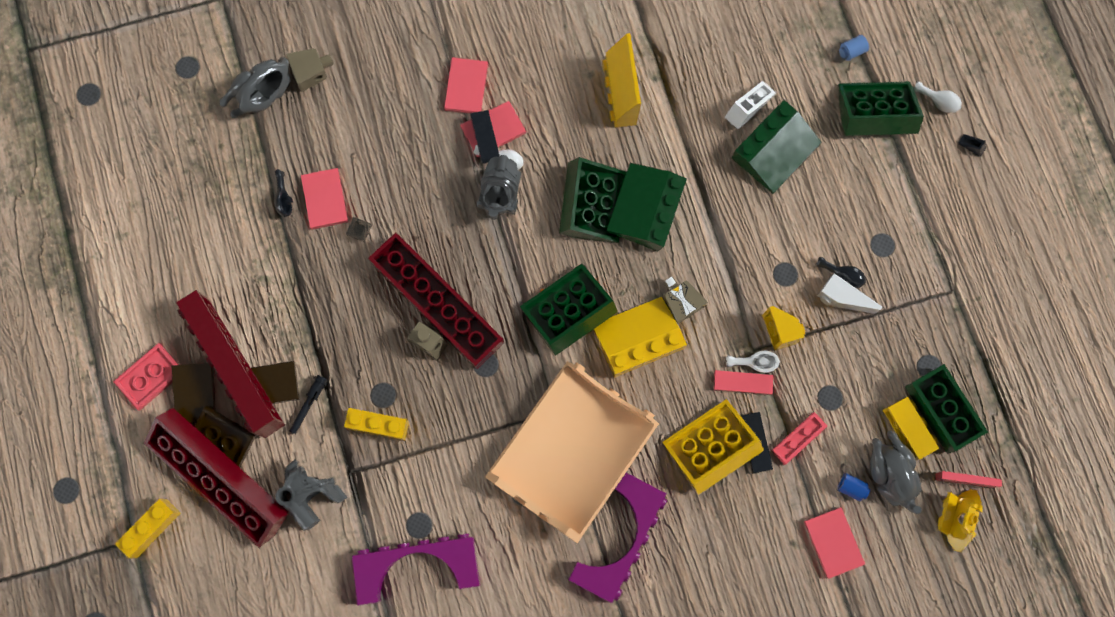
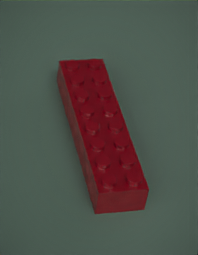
[368,232,504,370]
[176,290,285,438]
[143,408,289,548]

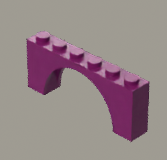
[568,472,667,603]
[352,533,481,605]

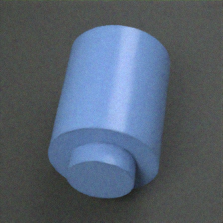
[839,35,869,61]

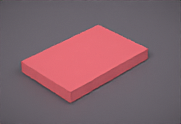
[444,57,488,113]
[460,101,526,158]
[301,168,348,230]
[113,343,179,411]
[804,507,865,579]

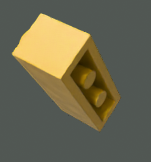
[883,397,939,461]
[344,408,409,441]
[115,498,181,558]

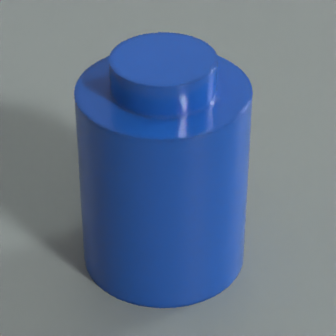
[837,473,870,501]

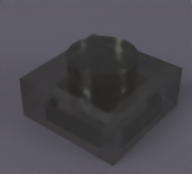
[346,217,372,242]

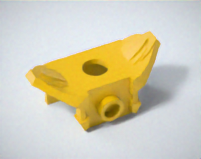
[938,489,983,552]

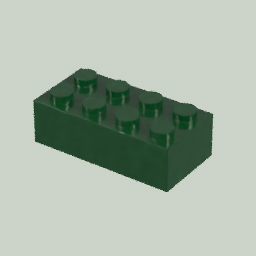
[904,364,988,454]

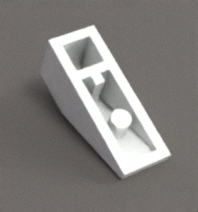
[725,81,776,129]
[817,273,882,314]

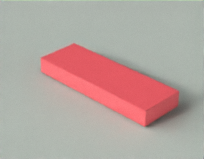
[714,370,773,395]
[771,412,828,465]
[935,471,1002,488]

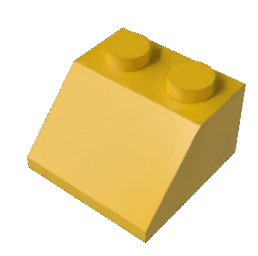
[762,306,805,351]

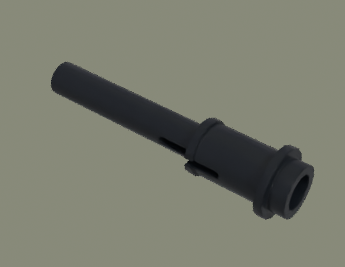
[289,375,327,435]

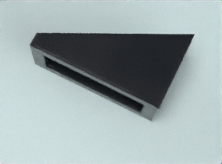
[958,134,986,157]

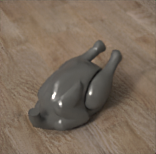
[220,57,290,118]
[870,431,922,514]

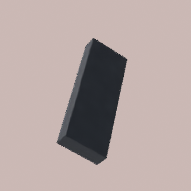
[470,110,500,164]
[741,412,773,474]

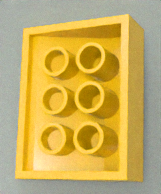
[602,33,641,128]
[593,297,687,378]
[662,399,764,495]

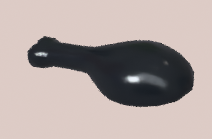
[274,169,293,217]
[816,257,866,288]

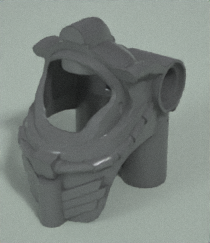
[477,155,522,220]
[276,459,348,531]

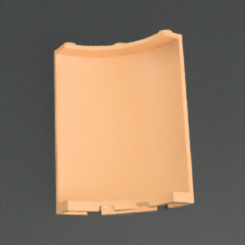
[485,361,659,543]

